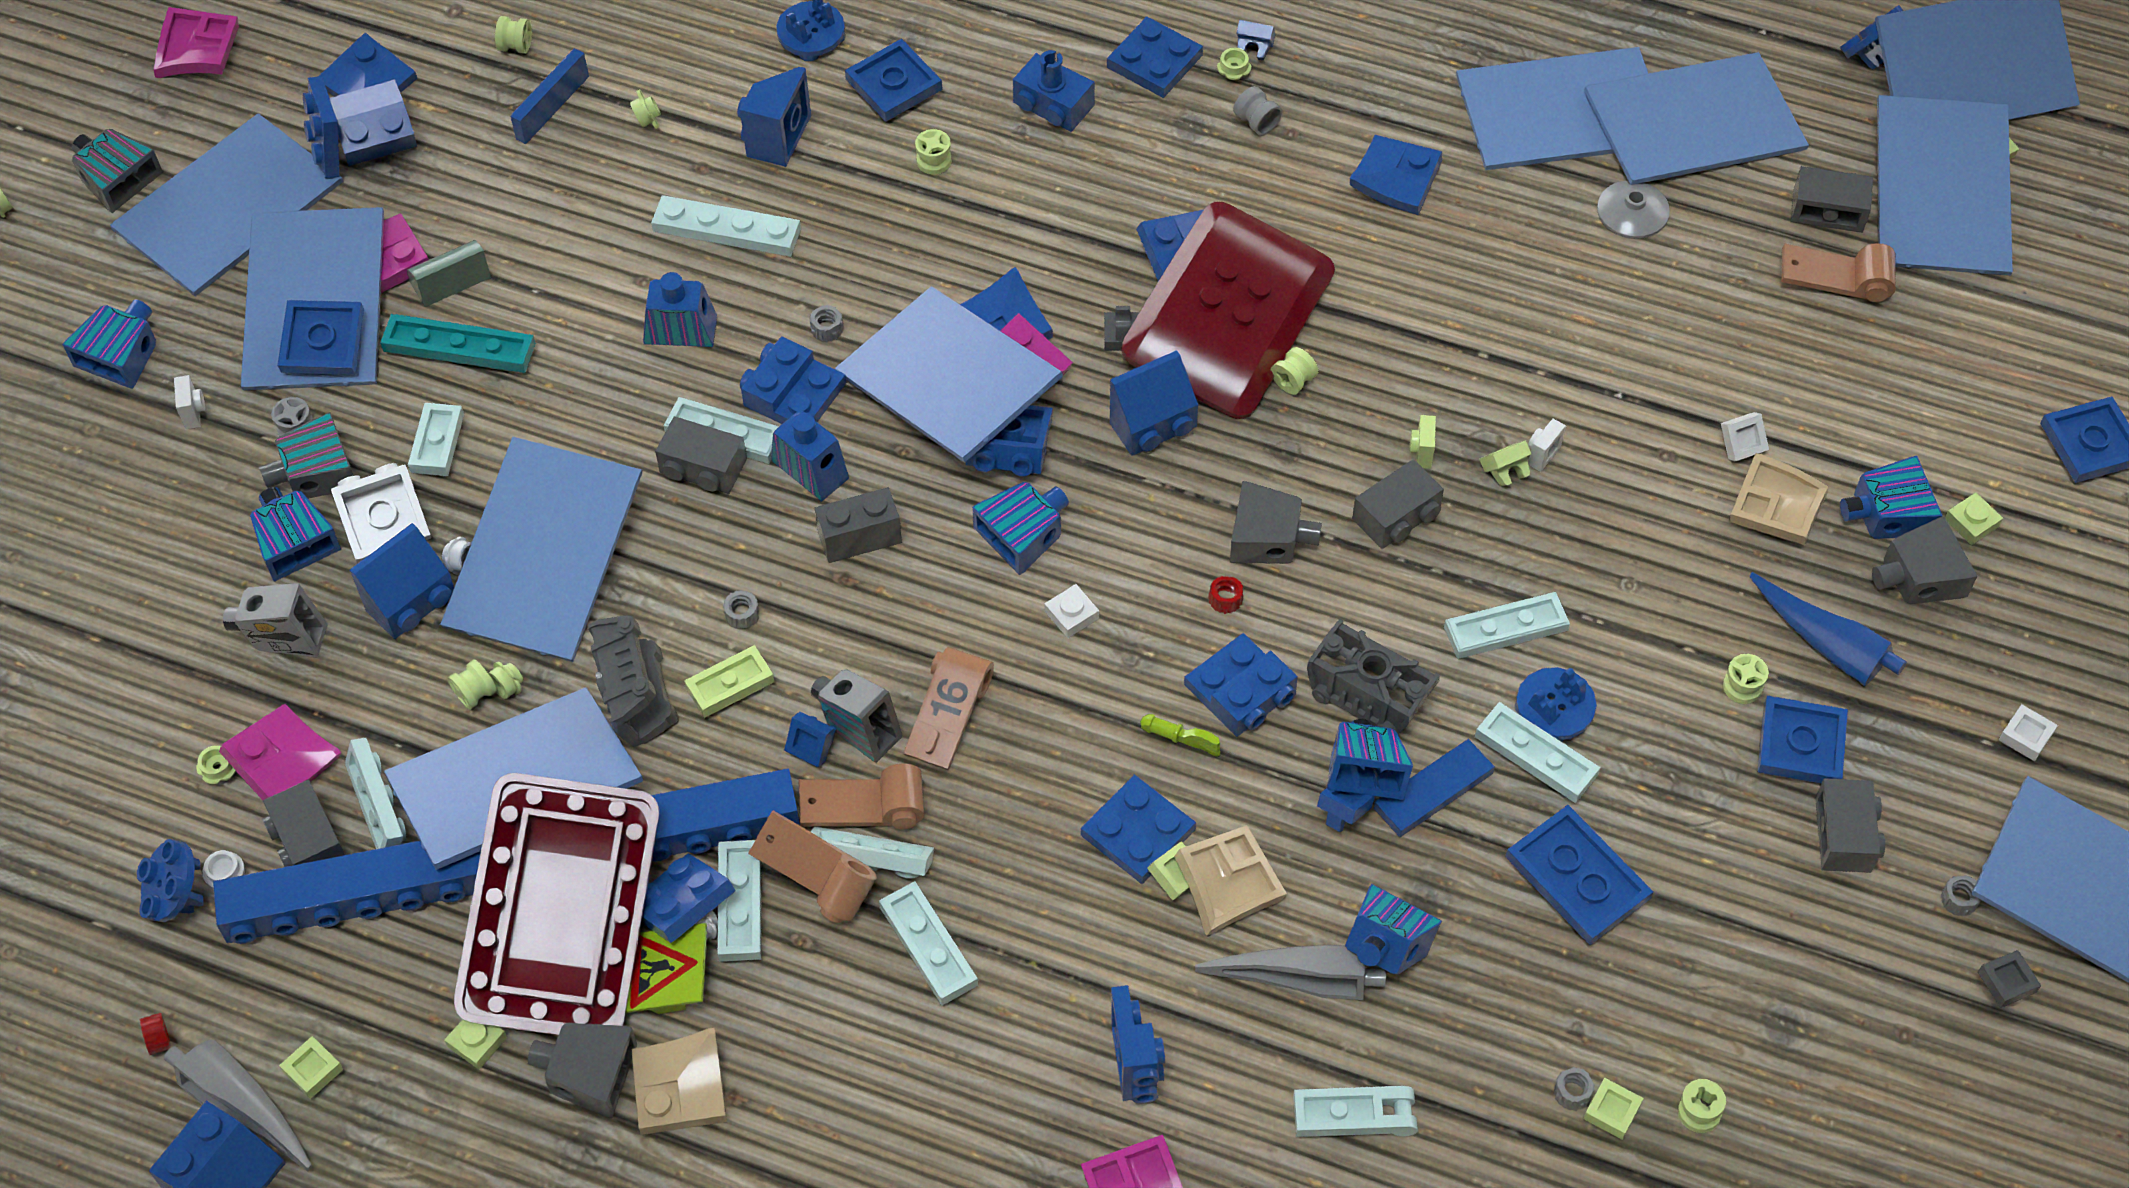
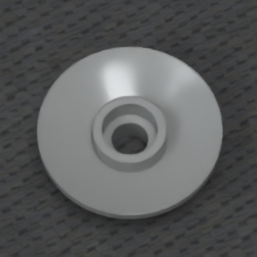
[1597,180,1670,239]

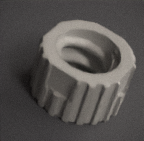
[810,305,843,342]
[723,590,759,629]
[1941,875,1981,917]
[1553,1067,1595,1111]

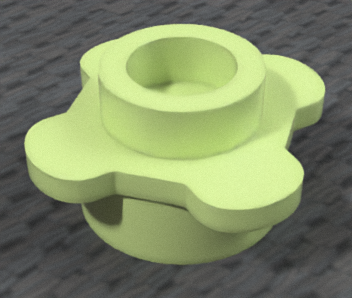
[630,89,661,129]

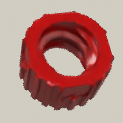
[1208,576,1244,614]
[139,1013,171,1055]

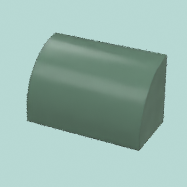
[407,240,491,307]

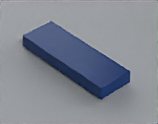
[510,48,589,144]
[1374,738,1495,838]

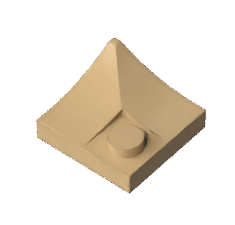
[1730,453,1828,545]
[1174,825,1287,936]
[632,1028,727,1135]

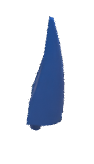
[1750,572,1907,686]

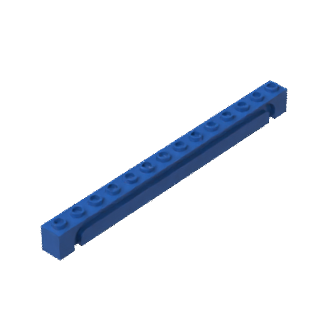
[213,768,800,944]

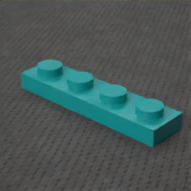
[380,314,536,373]

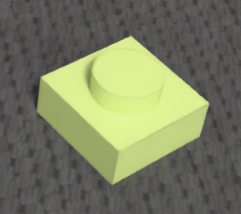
[1410,415,1436,469]
[1945,492,2003,545]
[1147,841,1189,900]
[444,1019,507,1070]
[279,1036,343,1099]
[1583,1077,1644,1140]

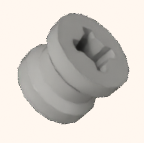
[271,397,313,436]

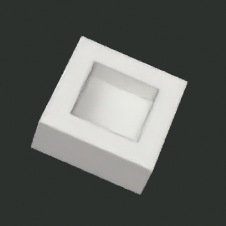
[174,375,205,429]
[1721,412,1769,461]
[1528,418,1566,472]
[1044,584,1099,638]
[1999,704,2058,761]

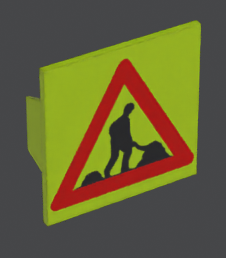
[626,923,707,1014]

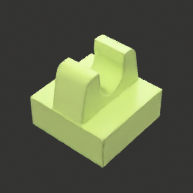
[1479,440,1531,486]

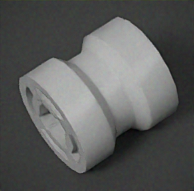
[1233,86,1283,136]

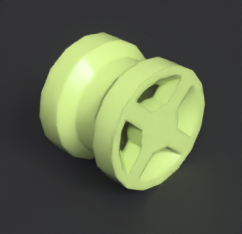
[495,16,532,53]
[915,129,952,175]
[1271,347,1318,395]
[1723,654,1769,704]
[447,659,497,710]
[1678,1079,1726,1133]

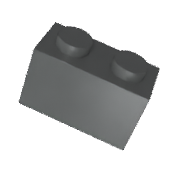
[1790,166,1873,233]
[655,416,747,494]
[1352,459,1444,549]
[814,487,902,563]
[1815,778,1885,873]
[262,779,345,867]

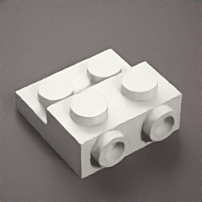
[331,463,431,563]

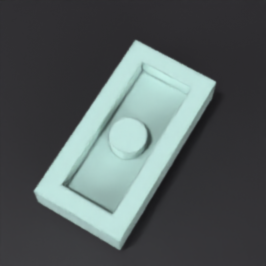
[408,403,464,476]

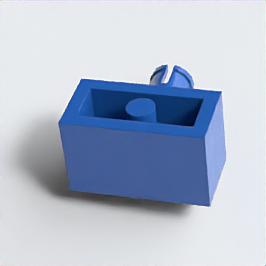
[1013,50,1095,132]

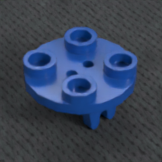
[776,0,846,62]
[1840,5,1903,70]
[1515,667,1597,742]
[137,839,204,922]

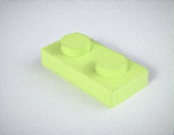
[684,645,775,718]

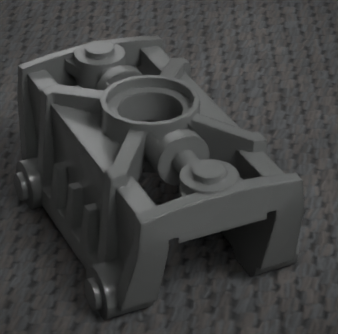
[588,615,678,747]
[1307,619,1440,734]

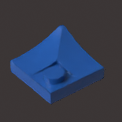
[319,33,418,97]
[1350,135,1442,215]
[1136,210,1204,281]
[960,267,1053,340]

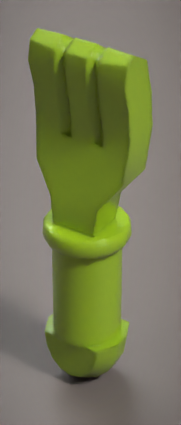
[1140,714,1220,757]

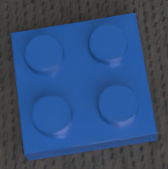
[1107,16,1203,98]
[845,39,943,122]
[303,76,340,178]
[277,300,364,375]
[2040,396,2129,483]
[1757,696,1848,783]
[1081,774,1196,884]
[642,853,736,943]

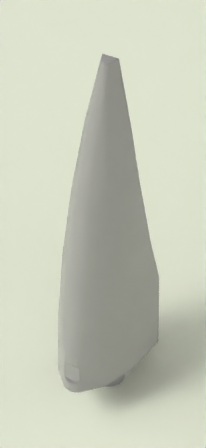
[1195,945,1386,1000]
[164,1039,312,1171]

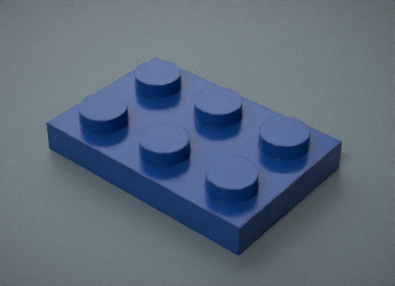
[1505,805,1653,945]

